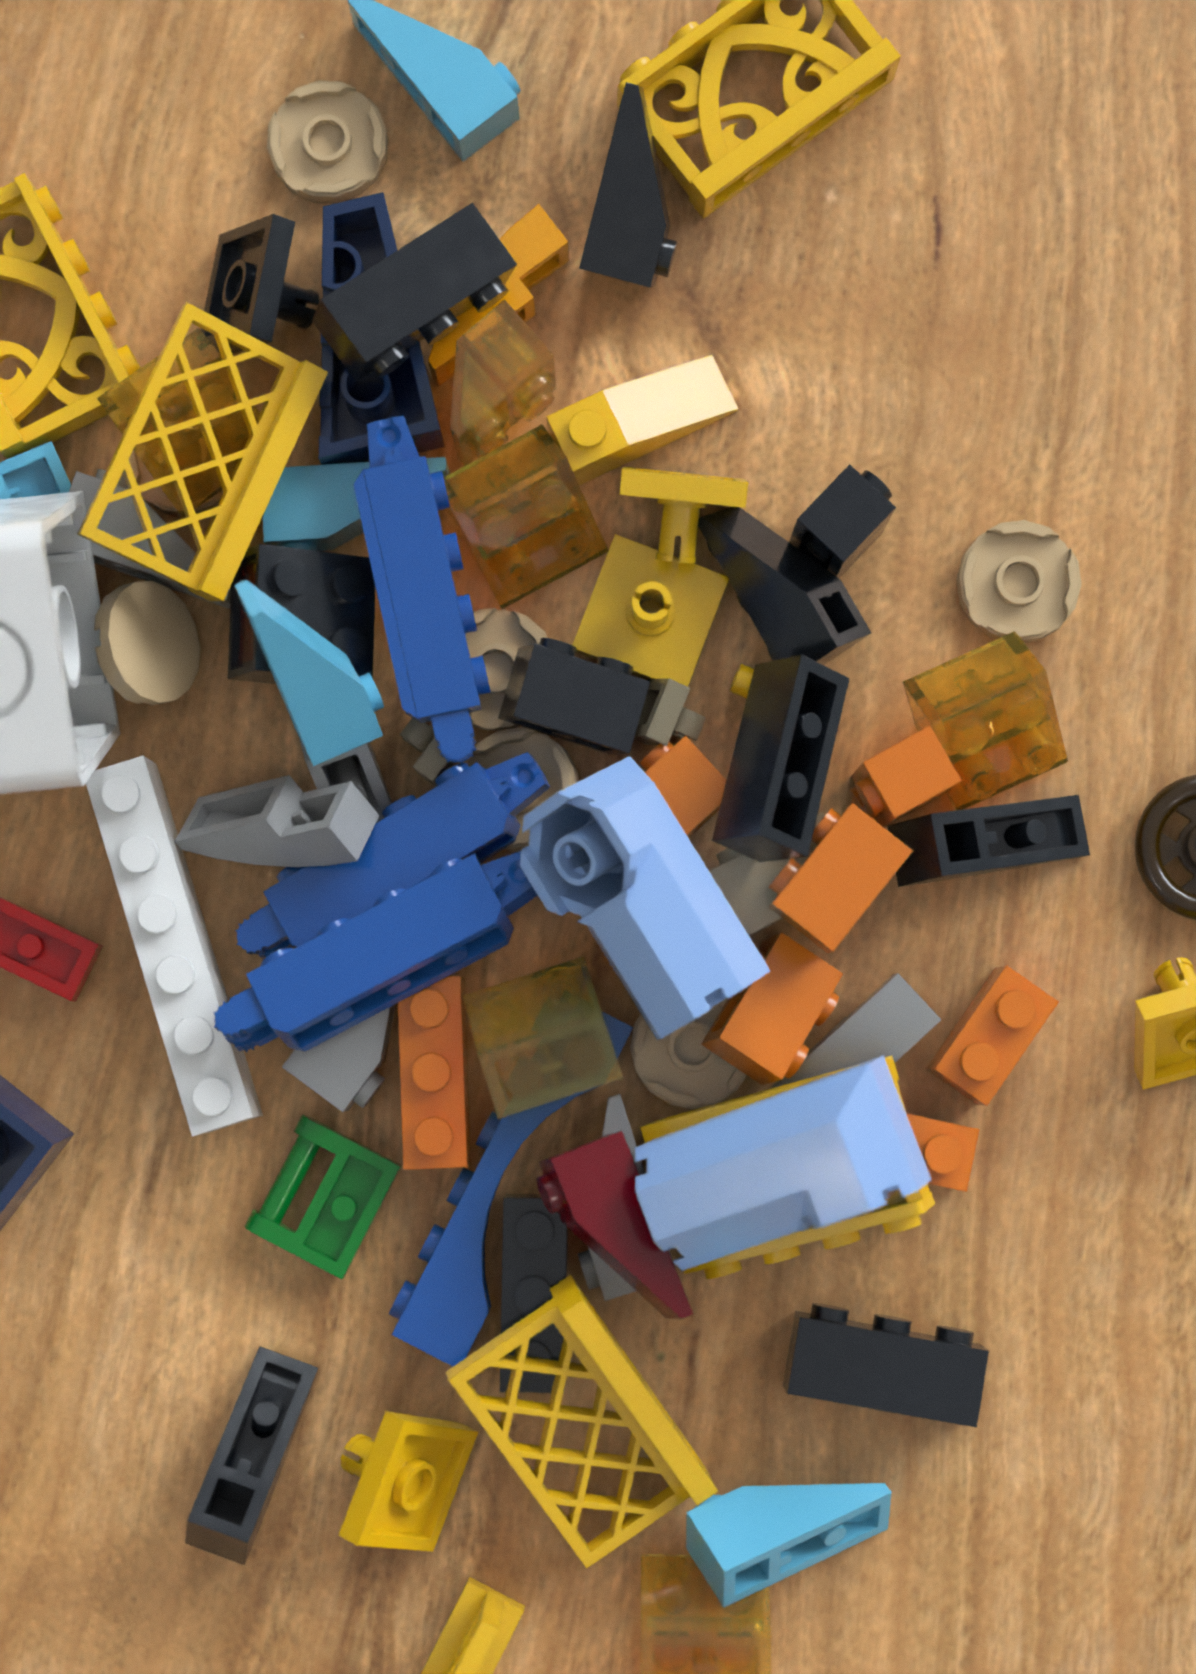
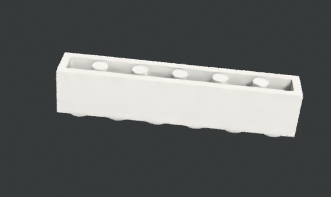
[86,755,263,1136]

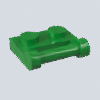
[244,1114,402,1279]

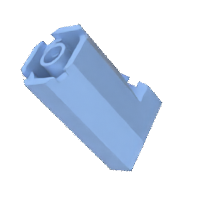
[520,756,770,1040]
[635,1056,932,1271]

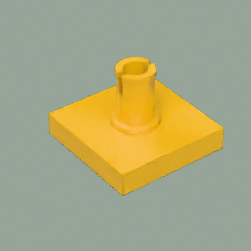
[619,466,749,564]
[572,534,729,687]
[1134,957,1196,1090]
[338,1411,478,1552]

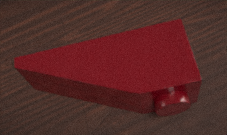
[537,1131,693,1319]

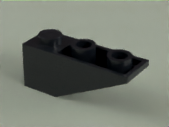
[698,507,871,665]

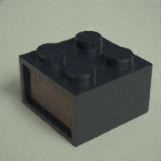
[228,544,375,684]

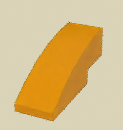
[428,204,569,386]

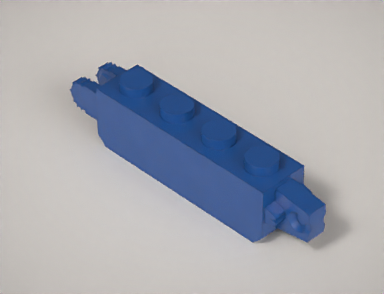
[353,416,491,765]
[235,752,550,958]
[213,851,537,1052]

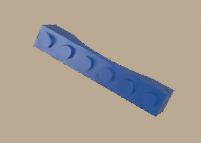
[389,993,633,1366]

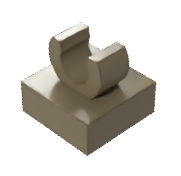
[634,678,706,746]
[400,718,455,787]

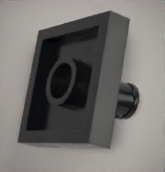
[196,214,319,358]

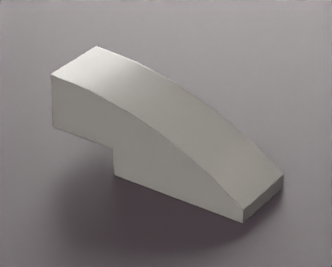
[174,775,379,867]
[769,973,942,1089]

